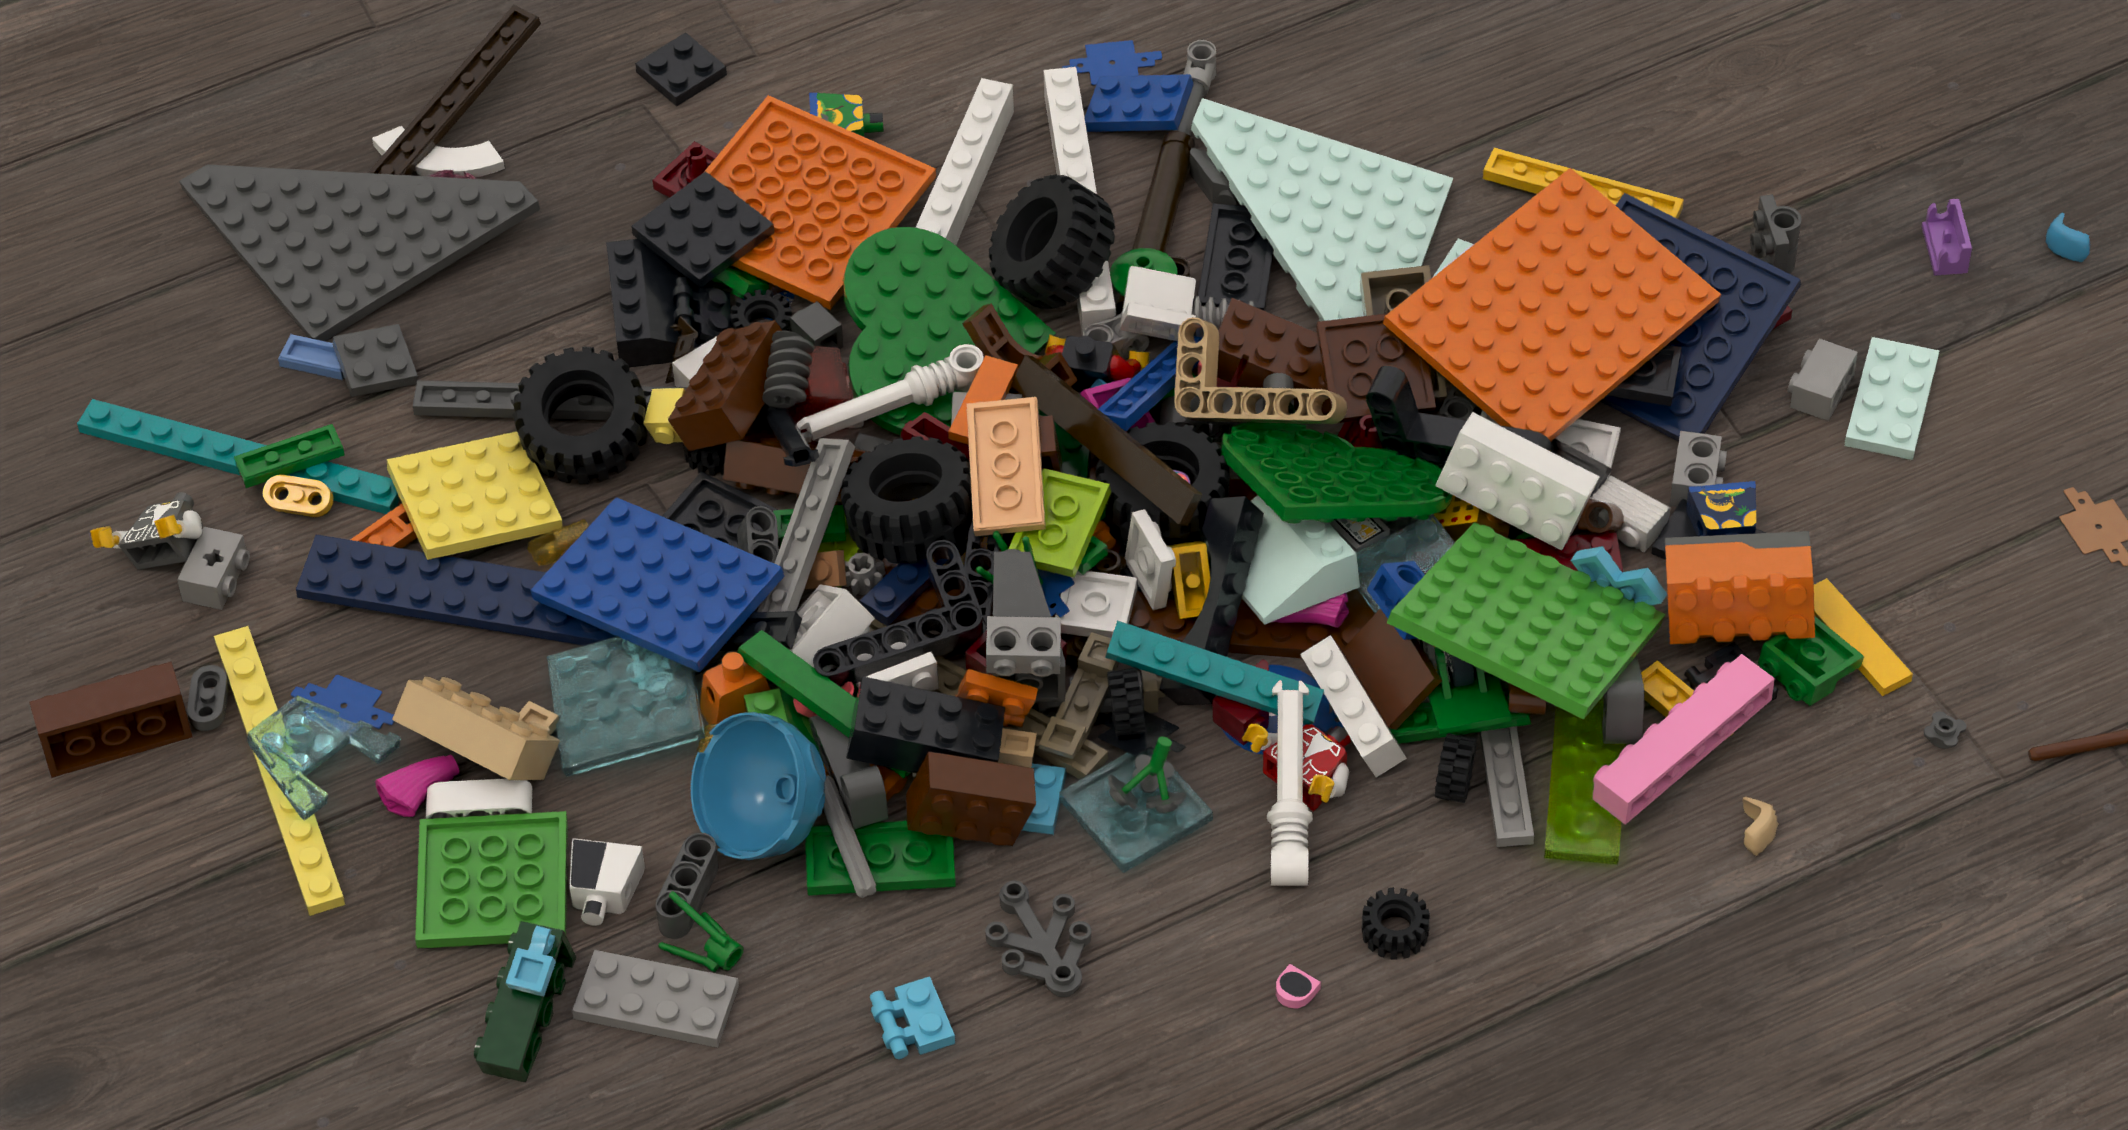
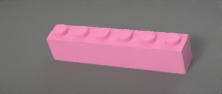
[1593,654,1775,825]

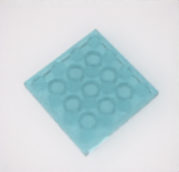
[547,636,705,777]

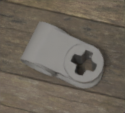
[1083,313,1150,359]

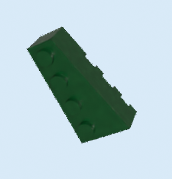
[474,921,576,1083]

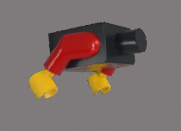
[1045,334,1150,393]

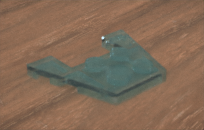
[247,695,401,821]

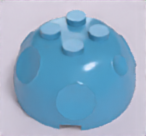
[691,712,826,860]

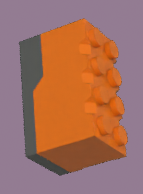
[1665,531,1815,644]

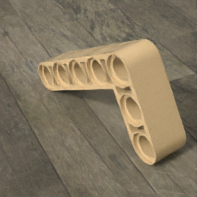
[1174,317,1347,424]

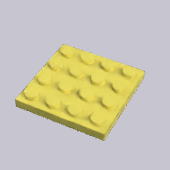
[387,432,562,560]

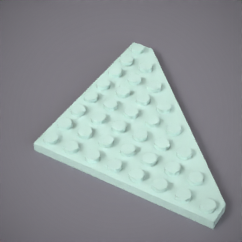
[1191,98,1453,321]

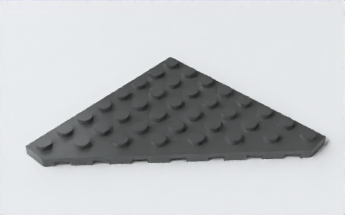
[179,164,540,341]

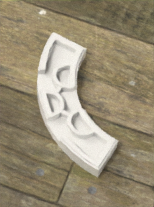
[372,126,505,179]

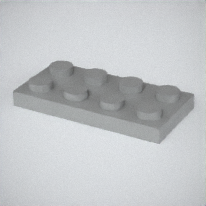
[572,950,739,1048]

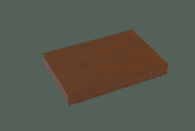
[1342,609,1442,730]

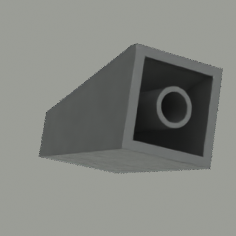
[992,549,1065,702]

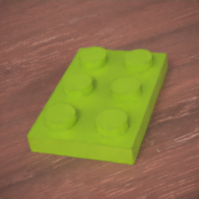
[1009,468,1111,578]

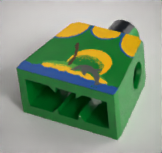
[809,93,884,137]

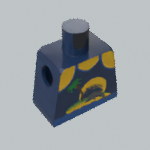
[1686,481,1756,536]

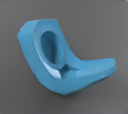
[2045,213,2090,262]

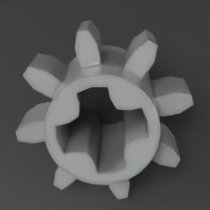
[844,553,886,596]

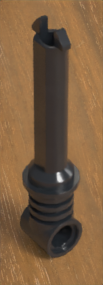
[755,403,819,467]

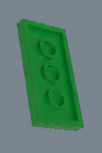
[805,821,956,896]

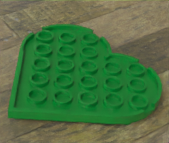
[843,227,1056,435]
[1221,422,1453,524]

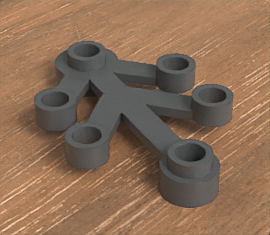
[985,880,1092,997]

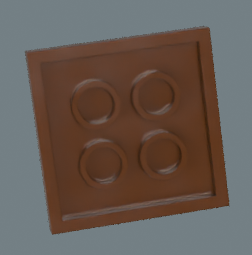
[1316,313,1436,423]

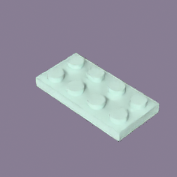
[1844,337,1939,460]

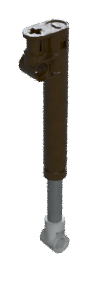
[1116,40,1216,315]

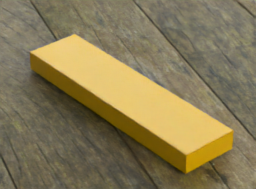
[1814,578,1913,696]

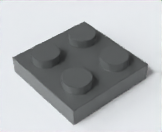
[333,324,418,397]

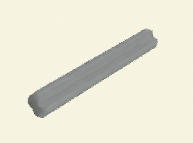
[823,776,876,898]

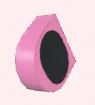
[1276,964,1321,1008]

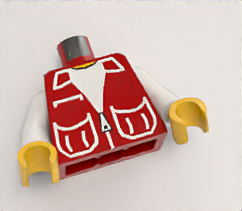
[1242,724,1351,812]

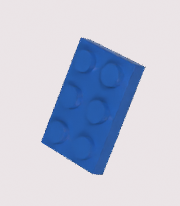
[1085,74,1194,132]

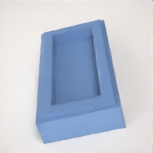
[278,334,344,380]

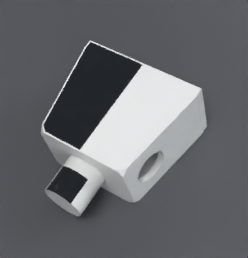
[570,838,645,926]

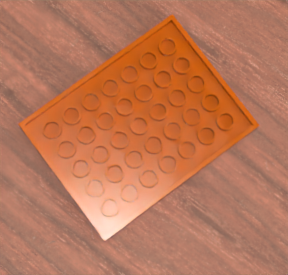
[1383,168,1721,442]

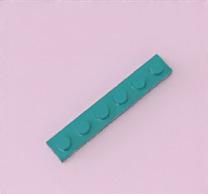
[1105,620,1324,725]

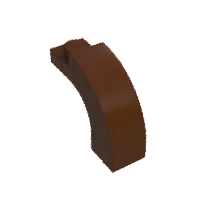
[962,303,1078,398]

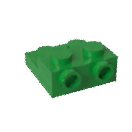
[1758,617,1864,706]

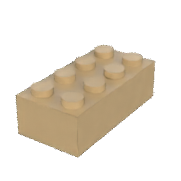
[392,676,560,780]

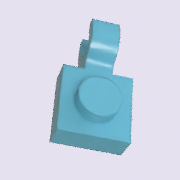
[506,926,556,997]

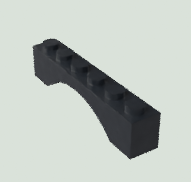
[1159,496,1264,706]

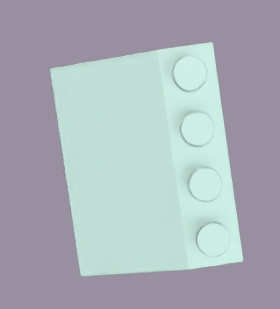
[1204,495,1360,625]

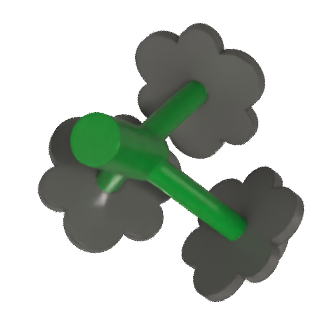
[1108,737,1187,813]

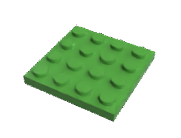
[415,811,568,949]

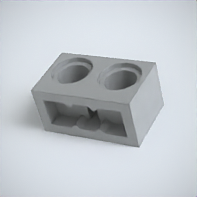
[1670,431,1727,507]
[986,616,1061,677]

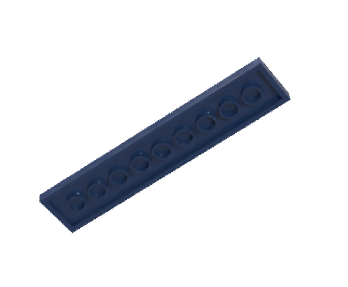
[296,534,631,653]

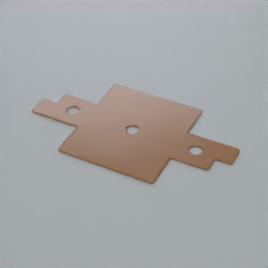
[2059,487,2128,567]

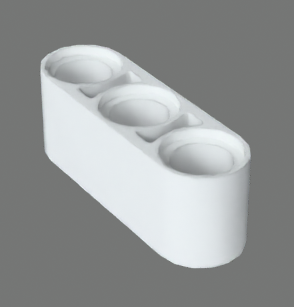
[426,779,532,819]

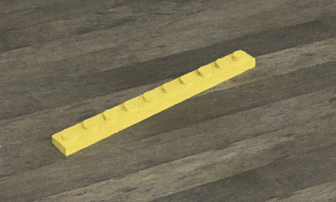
[214,626,345,916]

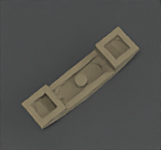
[1039,632,1119,759]

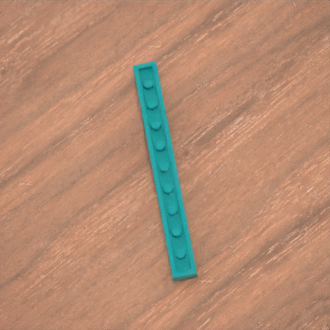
[77,399,400,514]

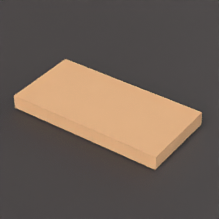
[967,397,1046,536]

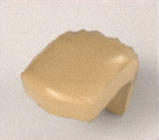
[1742,797,1778,856]

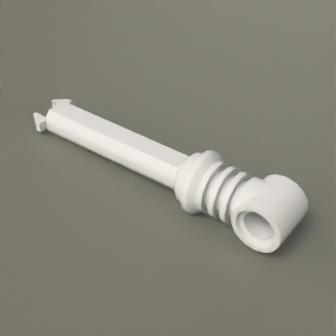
[797,344,984,443]
[1267,681,1313,886]

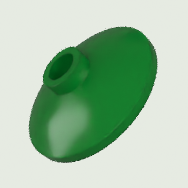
[1110,248,1177,297]

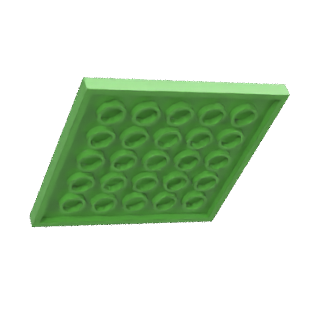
[1387,522,1666,719]

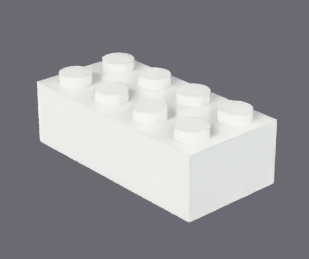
[1435,412,1600,550]

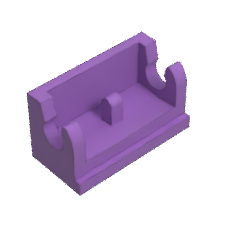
[1922,199,1972,275]

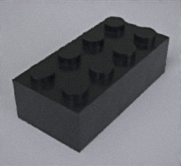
[846,676,1005,774]

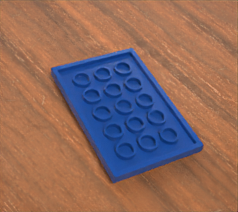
[530,497,785,672]

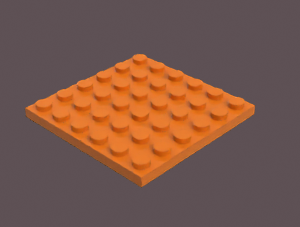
[703,95,936,310]

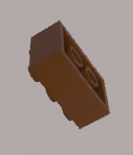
[906,752,1036,846]

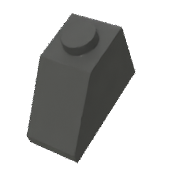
[1190,148,1245,206]

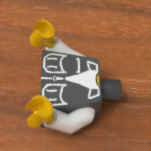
[90,492,203,570]

